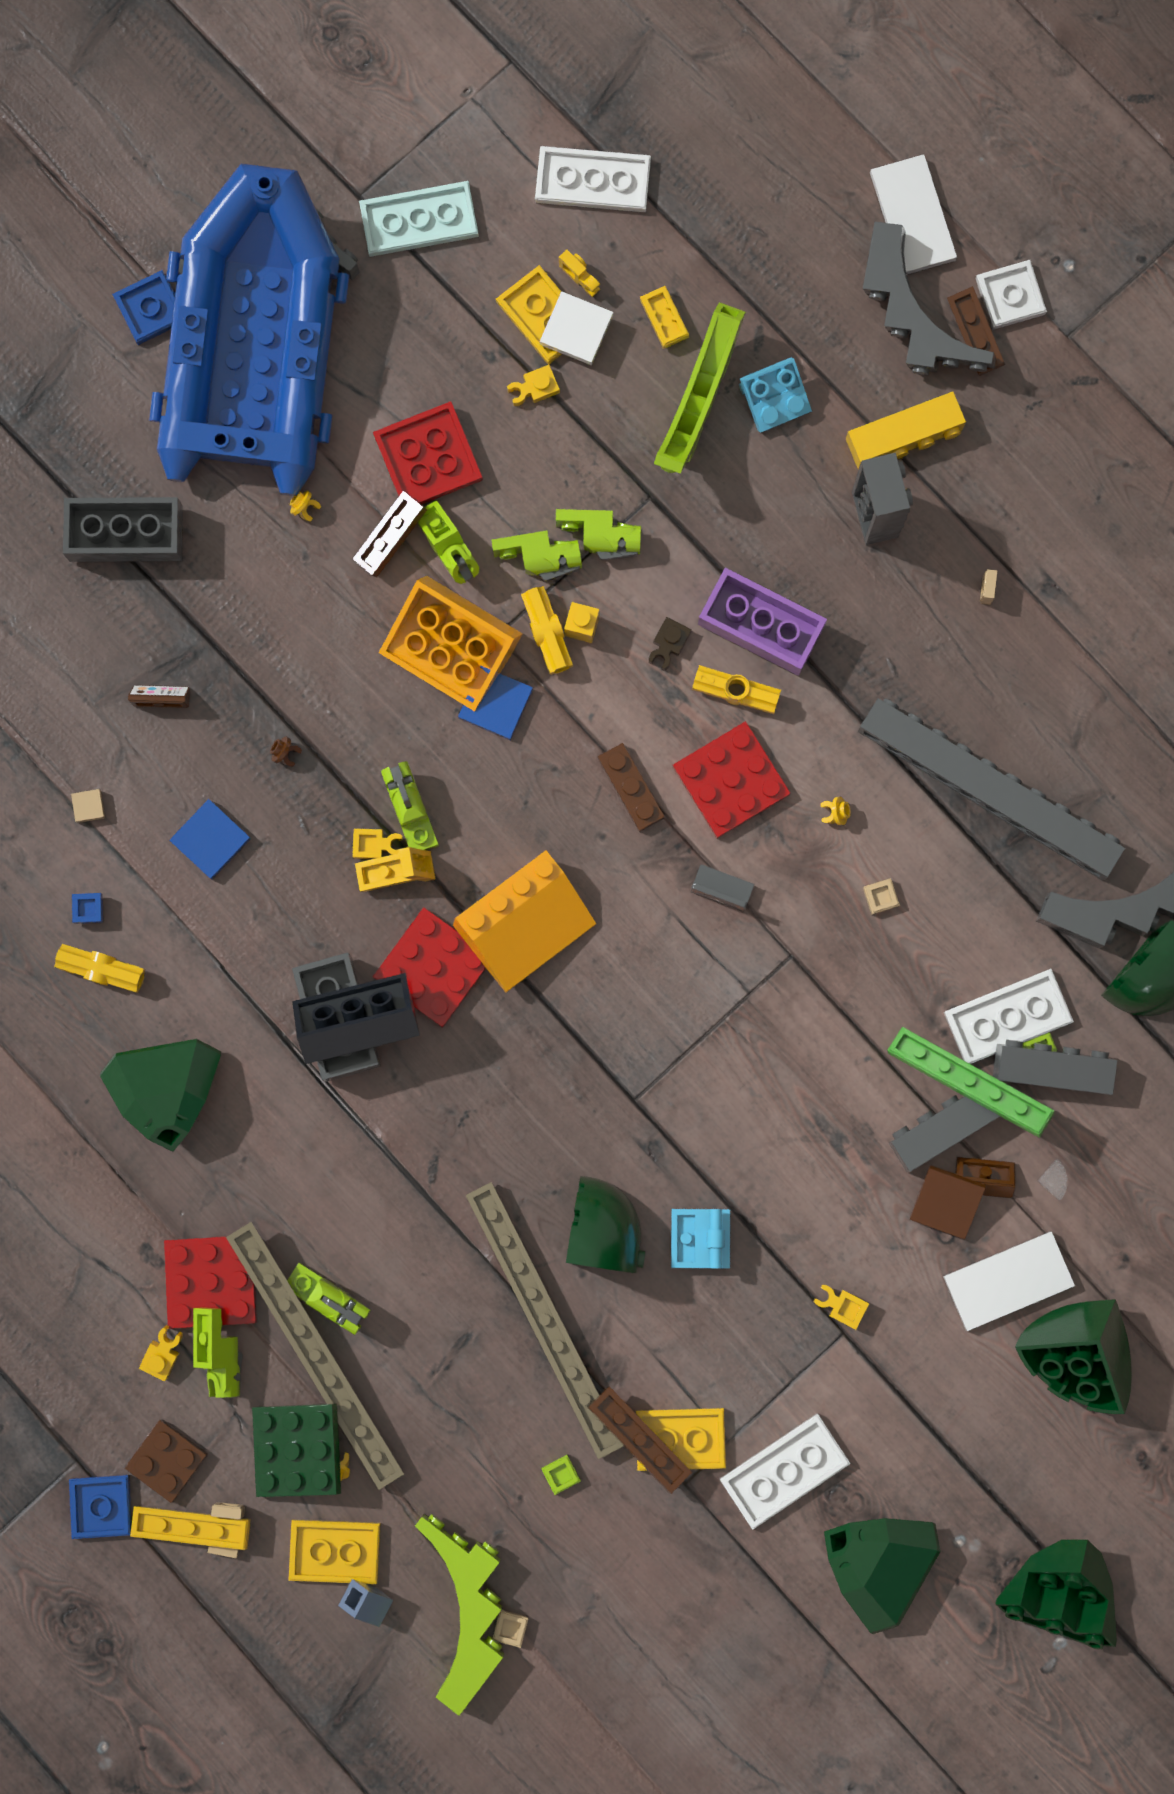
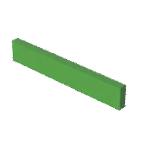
[887,1027,1055,1138]

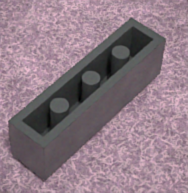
[993,1039,1117,1095]
[889,1095,1000,1173]

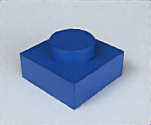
[72,893,103,924]

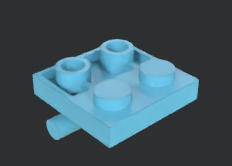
[739,357,812,433]
[671,1209,730,1268]

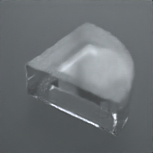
[1037,1159,1067,1200]

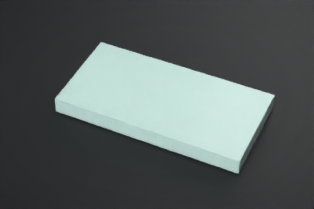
[359,181,479,257]

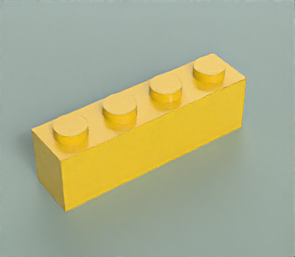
[846,392,966,470]

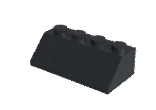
[292,973,420,1064]

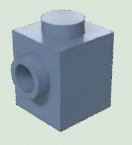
[338,1579,393,1627]

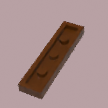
[587,1386,692,1494]

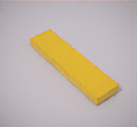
[130,1506,251,1550]

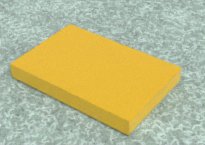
[496,265,562,365]
[636,1408,726,1471]
[288,1519,381,1584]

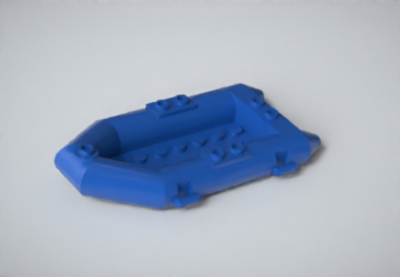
[149,163,349,496]

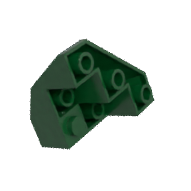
[100,1039,221,1152]
[824,1518,941,1634]
[995,1539,1117,1649]

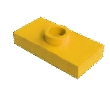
[640,286,689,349]

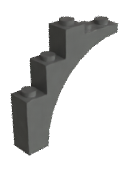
[863,222,996,375]
[1036,871,1174,949]

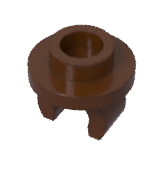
[270,736,302,767]

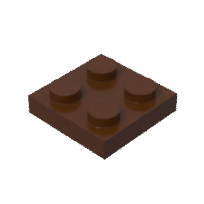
[124,1419,208,1503]

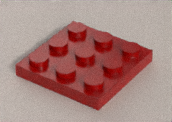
[373,401,483,505]
[672,721,791,839]
[373,907,486,1028]
[164,1237,257,1329]

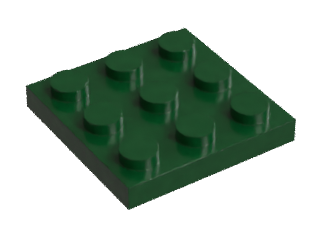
[252,1403,341,1497]

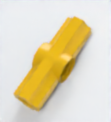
[521,586,573,675]
[692,665,781,714]
[54,944,145,993]

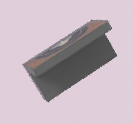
[690,864,754,912]

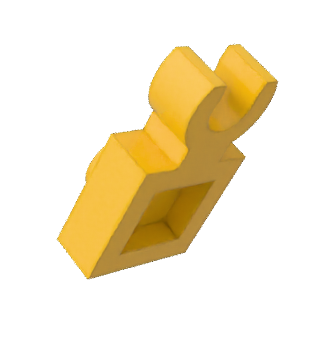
[559,249,600,297]
[507,365,560,406]
[352,829,403,859]
[813,1285,869,1330]
[139,1325,183,1382]

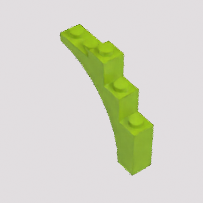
[654,302,746,474]
[415,1514,504,1716]

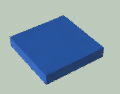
[112,270,175,345]
[458,666,533,741]
[169,799,251,880]
[69,1475,132,1539]

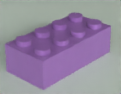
[698,568,827,676]

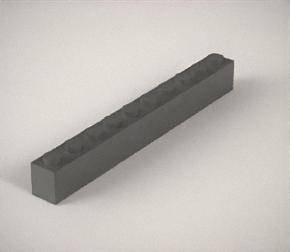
[858,698,1125,881]

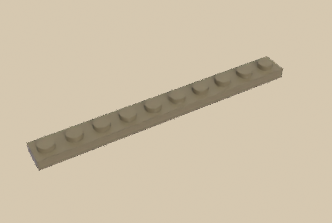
[466,1182,623,1459]
[226,1222,404,1490]

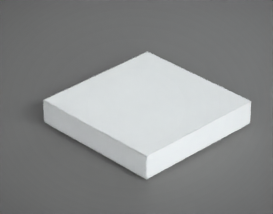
[975,260,1047,330]
[540,291,613,365]

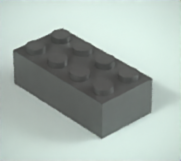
[852,453,913,545]
[63,497,183,562]
[292,953,381,1082]

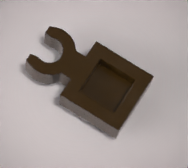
[648,617,692,671]

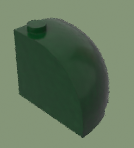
[1101,920,1174,1016]
[566,1176,646,1273]
[1015,1299,1132,1414]

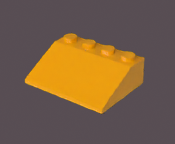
[379,576,523,711]
[453,850,596,993]

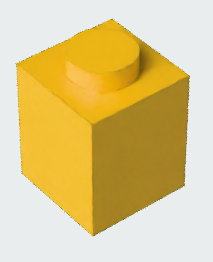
[564,602,600,643]

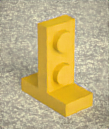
[355,847,435,892]

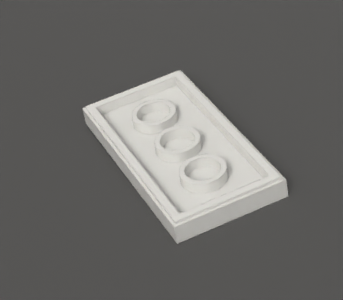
[535,146,651,212]
[870,155,957,274]
[943,969,1074,1064]
[943,1232,1075,1331]
[720,1414,850,1530]

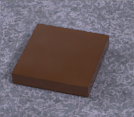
[910,1165,985,1239]

